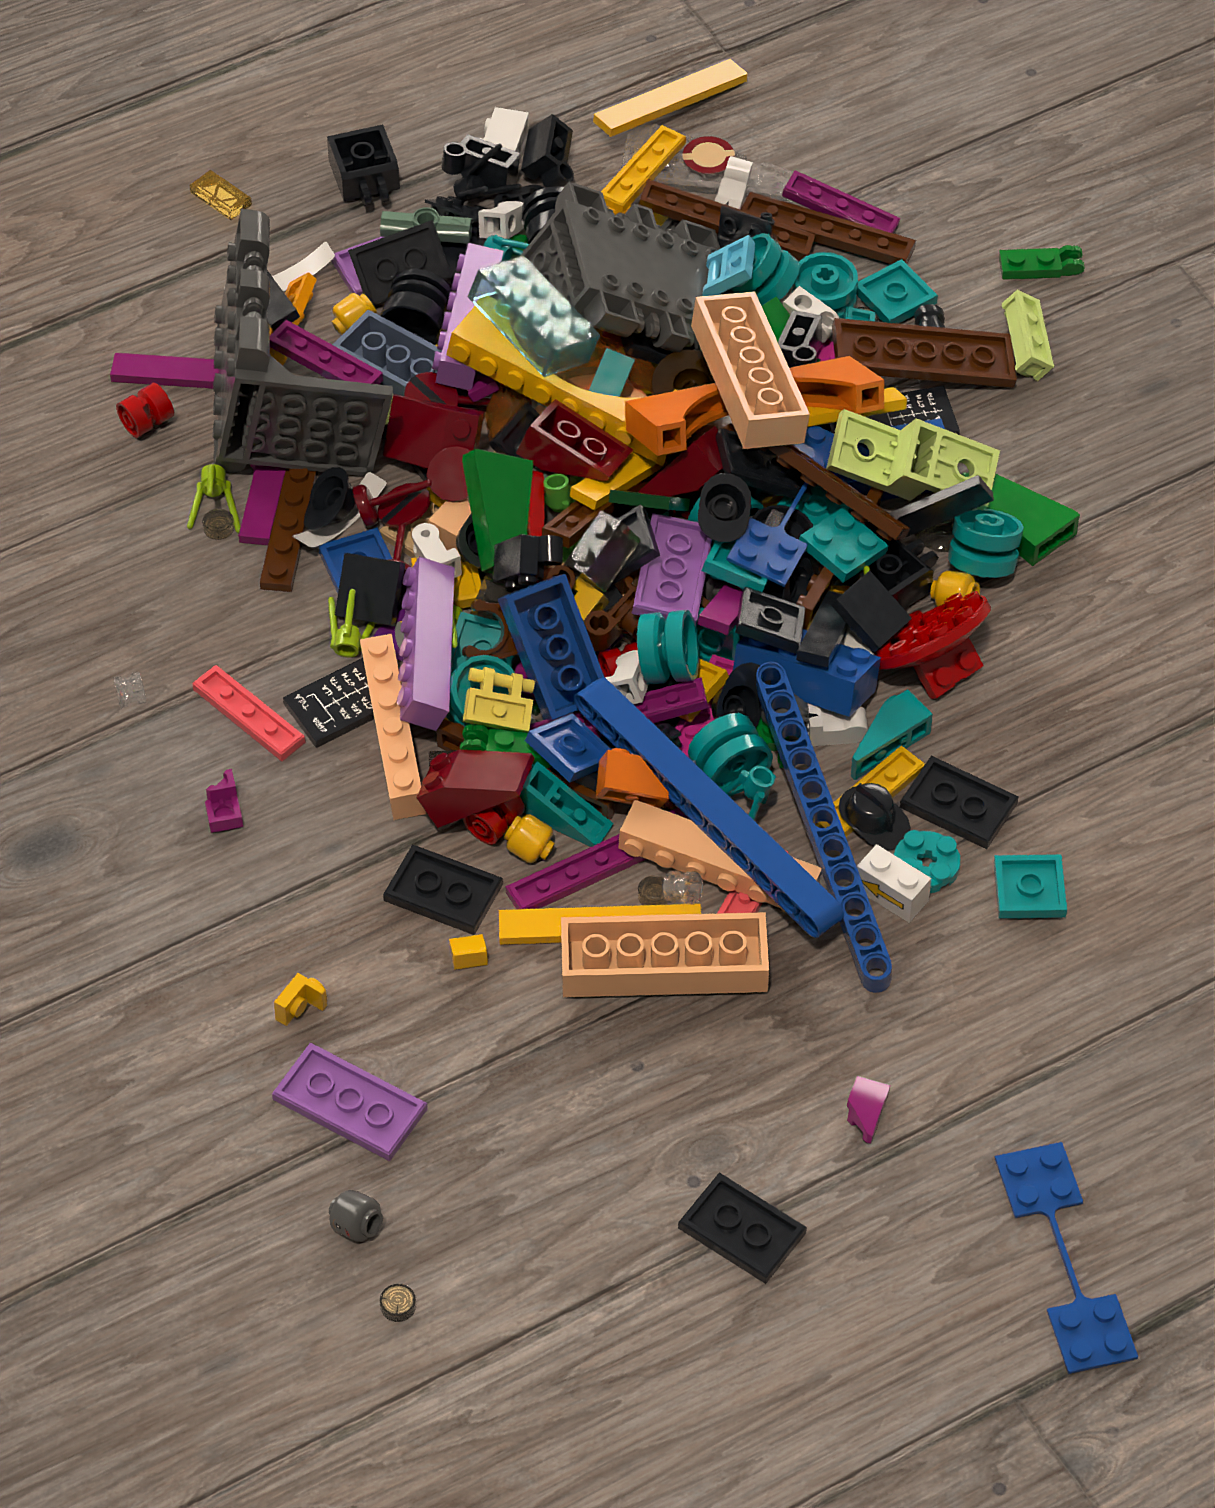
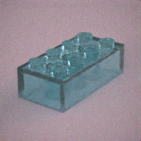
[467,255,600,377]

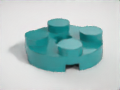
[894,830,961,893]

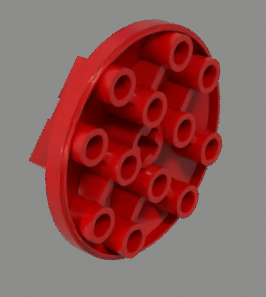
[874,591,991,699]

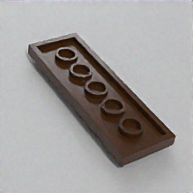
[832,318,1017,388]

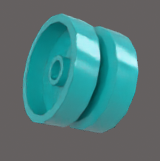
[730,233,800,306]
[791,252,858,319]
[948,508,1024,578]
[637,610,699,685]
[446,655,515,730]
[688,713,773,796]

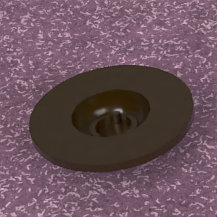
[651,350,715,395]

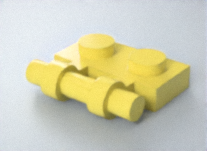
[463,667,535,733]

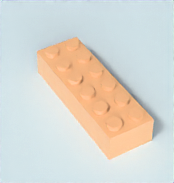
[691,292,810,449]
[561,912,769,997]

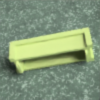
[1002,289,1054,381]

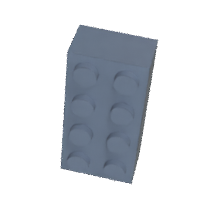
[332,310,463,396]

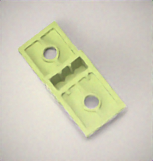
[826,409,1000,511]

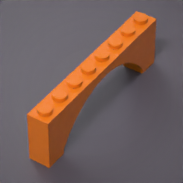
[625,356,884,456]

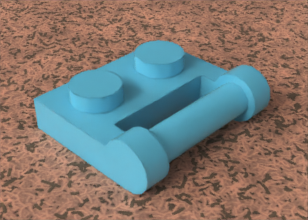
[703,235,755,296]

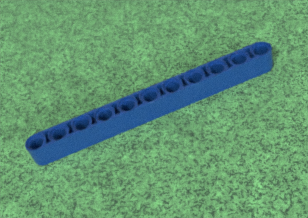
[756,662,892,993]
[574,677,844,938]

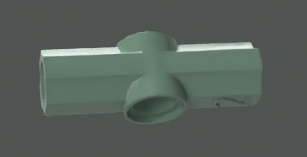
[380,207,472,244]

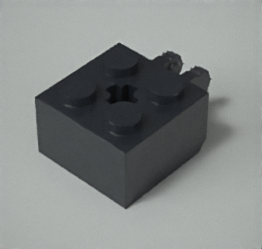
[327,124,400,206]
[842,536,939,609]

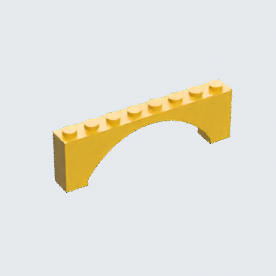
[446,293,678,466]

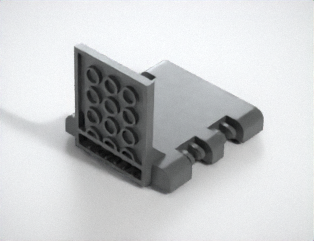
[494,181,734,388]
[213,209,393,476]

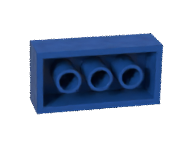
[498,574,605,720]
[733,629,881,717]

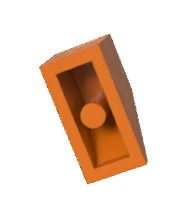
[595,748,669,808]

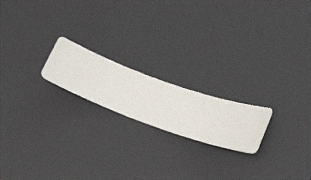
[224,242,335,291]
[293,472,387,547]

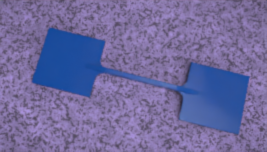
[726,426,863,587]
[995,1142,1138,1374]

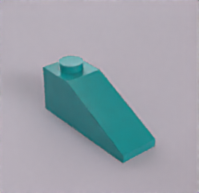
[851,689,933,780]
[520,761,614,847]

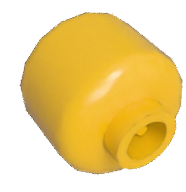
[331,293,377,335]
[930,571,980,606]
[504,814,555,863]

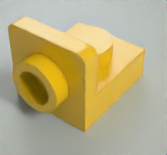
[274,973,327,1026]

